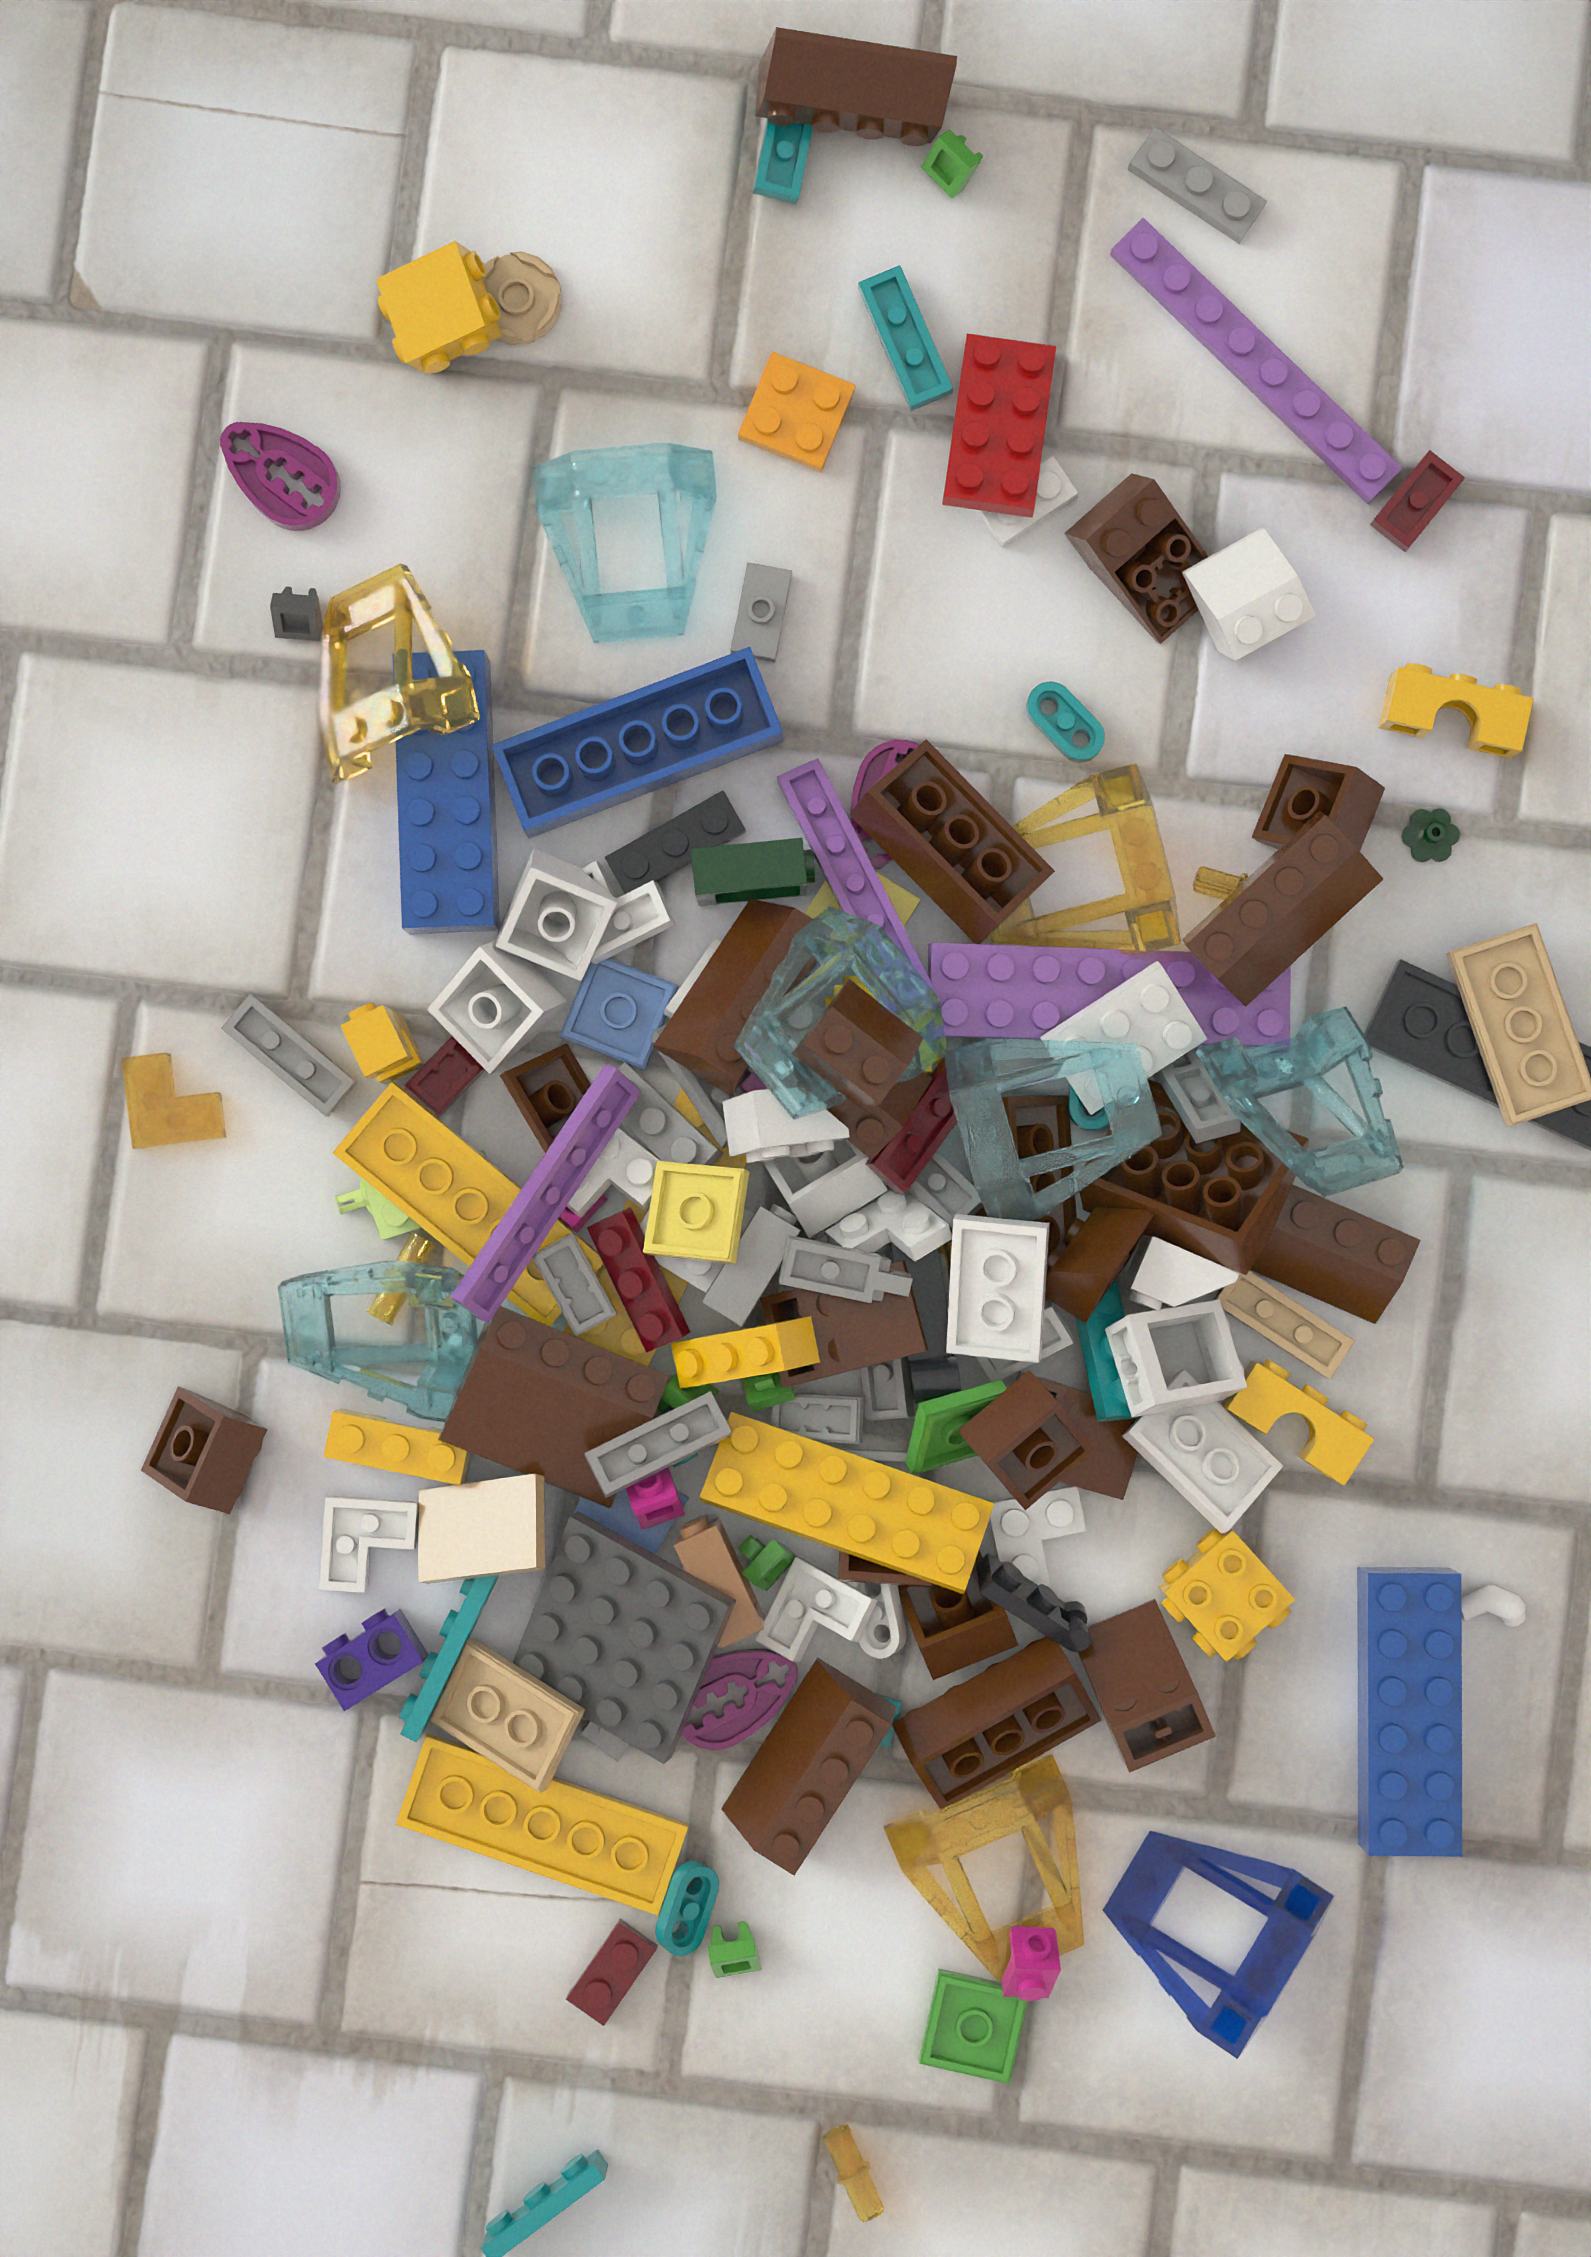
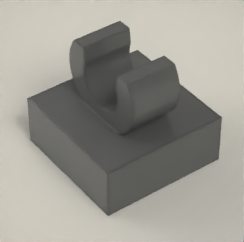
[270,586,323,641]

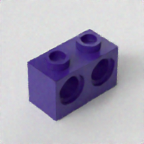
[315,1608,429,1711]

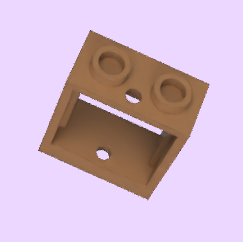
[674,1514,765,1649]

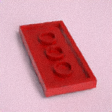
[942,333,1056,518]

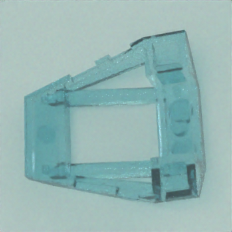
[533,443,717,644]
[733,906,947,1120]
[1196,1006,1404,1197]
[944,1039,1163,1221]
[278,1261,478,1422]

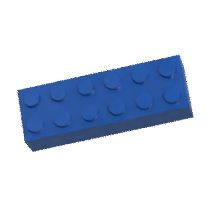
[491,647,784,839]
[392,650,500,934]
[1357,1567,1463,1857]

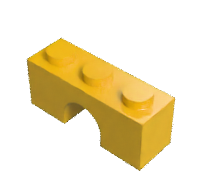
[1378,663,1534,759]
[340,1002,425,1085]
[671,1316,820,1389]
[1222,1359,1374,1486]
[323,1408,472,1485]

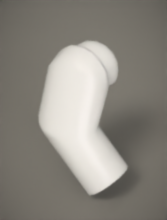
[1462,1585,1526,1627]

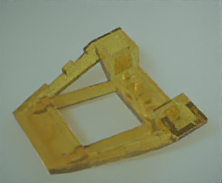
[319,563,480,784]
[990,763,1181,955]
[883,1754,1084,1982]

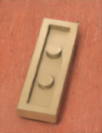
[1214,1270,1355,1379]

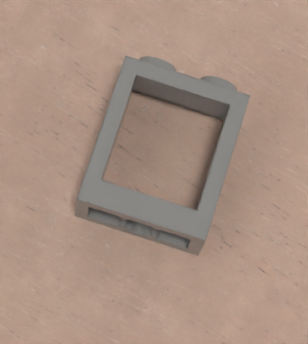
[702,1203,801,1327]

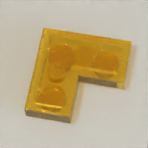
[121,1052,226,1149]

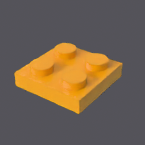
[738,351,856,473]

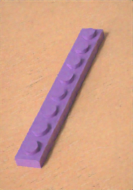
[1110,217,1403,504]

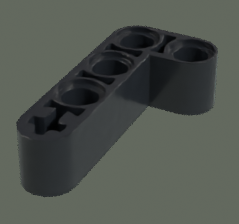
[890,1242,962,1404]

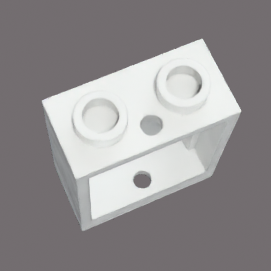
[1105,1299,1247,1417]

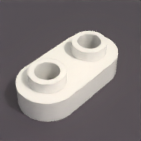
[848,1582,907,1659]

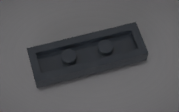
[604,790,746,894]

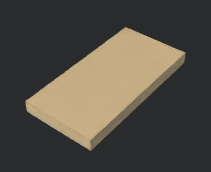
[1446,923,1591,1127]

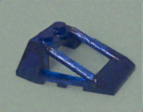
[1102,1830,1335,2059]

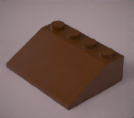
[1076,1079,1309,1275]
[438,1306,670,1508]

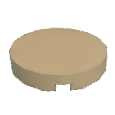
[482,251,562,345]

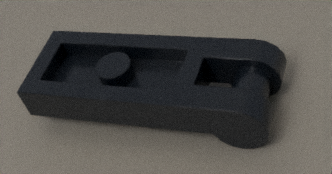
[976,1553,1091,1652]

